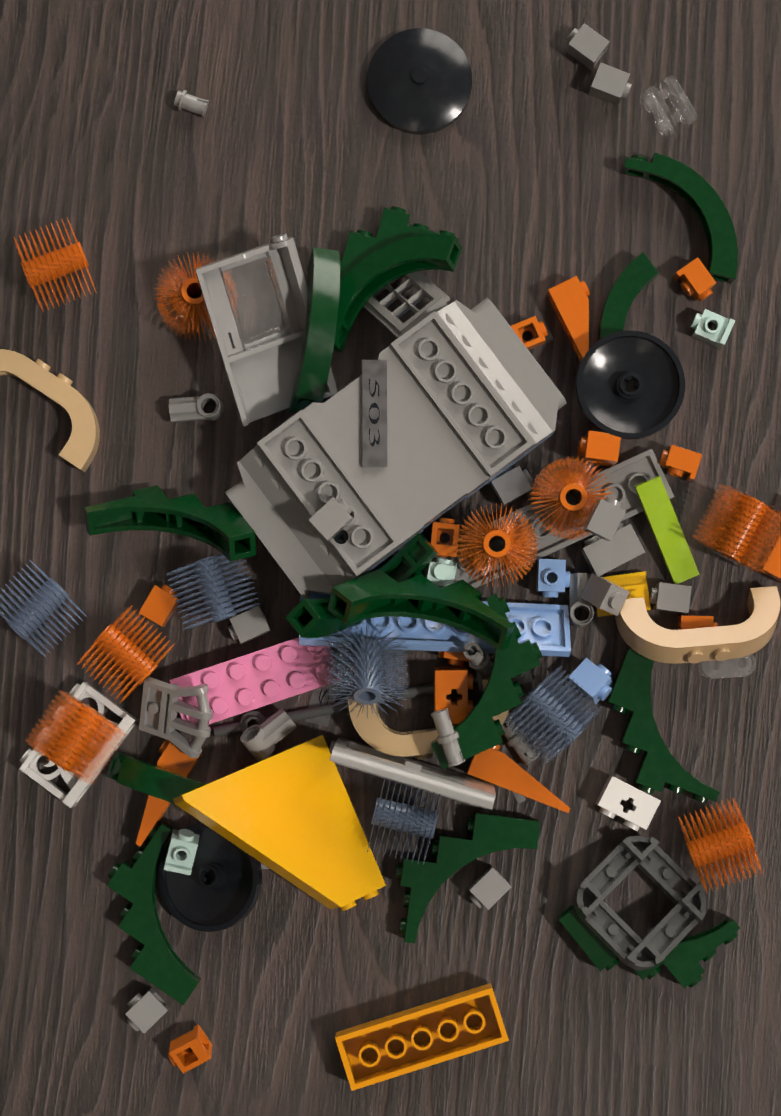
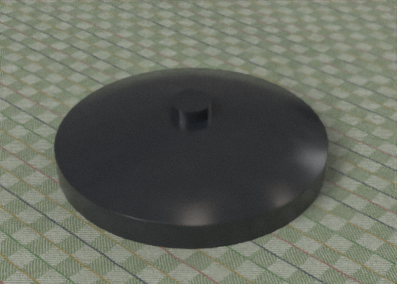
[367,28,472,135]
[576,330,685,440]
[159,822,262,932]

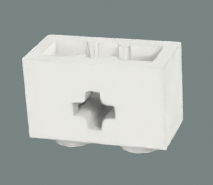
[595,775,661,831]

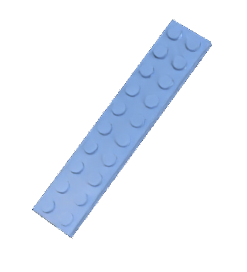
[299,594,571,657]

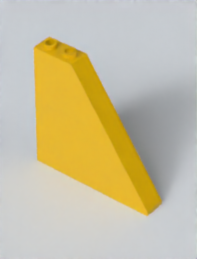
[173,735,386,911]

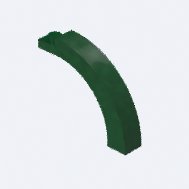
[621,153,738,284]
[333,234,462,352]
[289,247,340,413]
[598,252,659,341]
[285,533,438,638]
[106,751,208,804]

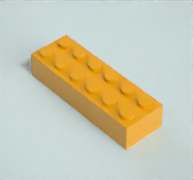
[335,983,509,1091]

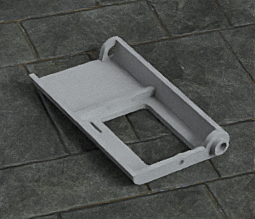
[329,737,496,810]

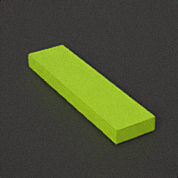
[634,476,700,584]

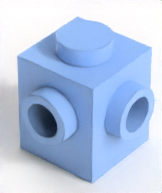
[536,559,570,598]
[569,657,613,704]

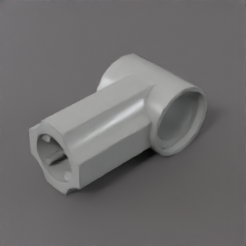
[169,393,224,423]
[569,573,594,628]
[240,708,297,761]

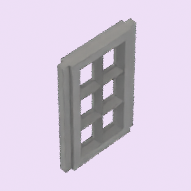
[363,271,450,338]

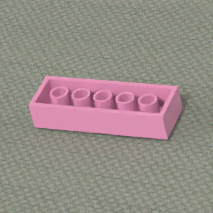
[169,637,342,725]

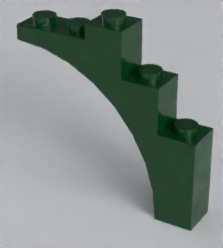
[307,206,459,286]
[84,485,256,562]
[327,569,515,651]
[431,593,543,770]
[606,645,720,804]
[396,812,540,943]
[107,822,201,1005]
[557,904,740,989]

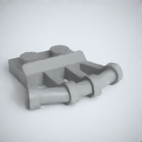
[139,677,213,758]

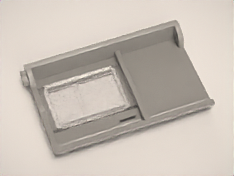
[195,233,338,426]

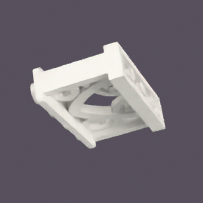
[19,682,138,808]

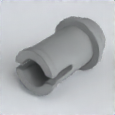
[174,90,209,117]

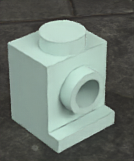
[690,309,735,349]
[427,558,457,588]
[164,829,199,876]

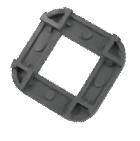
[572,836,707,971]

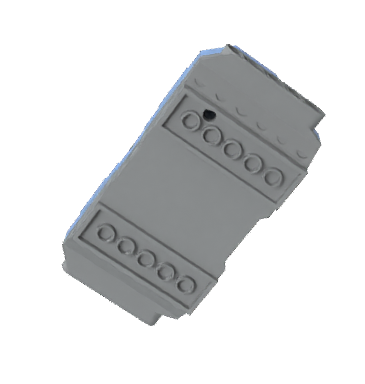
[225,298,567,598]

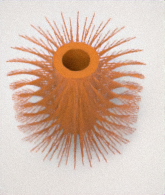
[13,217,97,312]
[154,252,238,343]
[528,457,614,540]
[692,484,781,573]
[456,503,538,588]
[77,605,175,704]
[25,690,127,785]
[678,797,763,894]

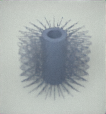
[167,554,260,630]
[0,559,87,657]
[325,622,409,718]
[504,666,602,764]
[367,778,441,865]

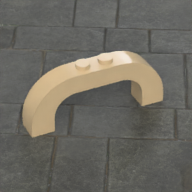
[0,349,100,472]
[615,586,780,664]
[347,677,509,760]

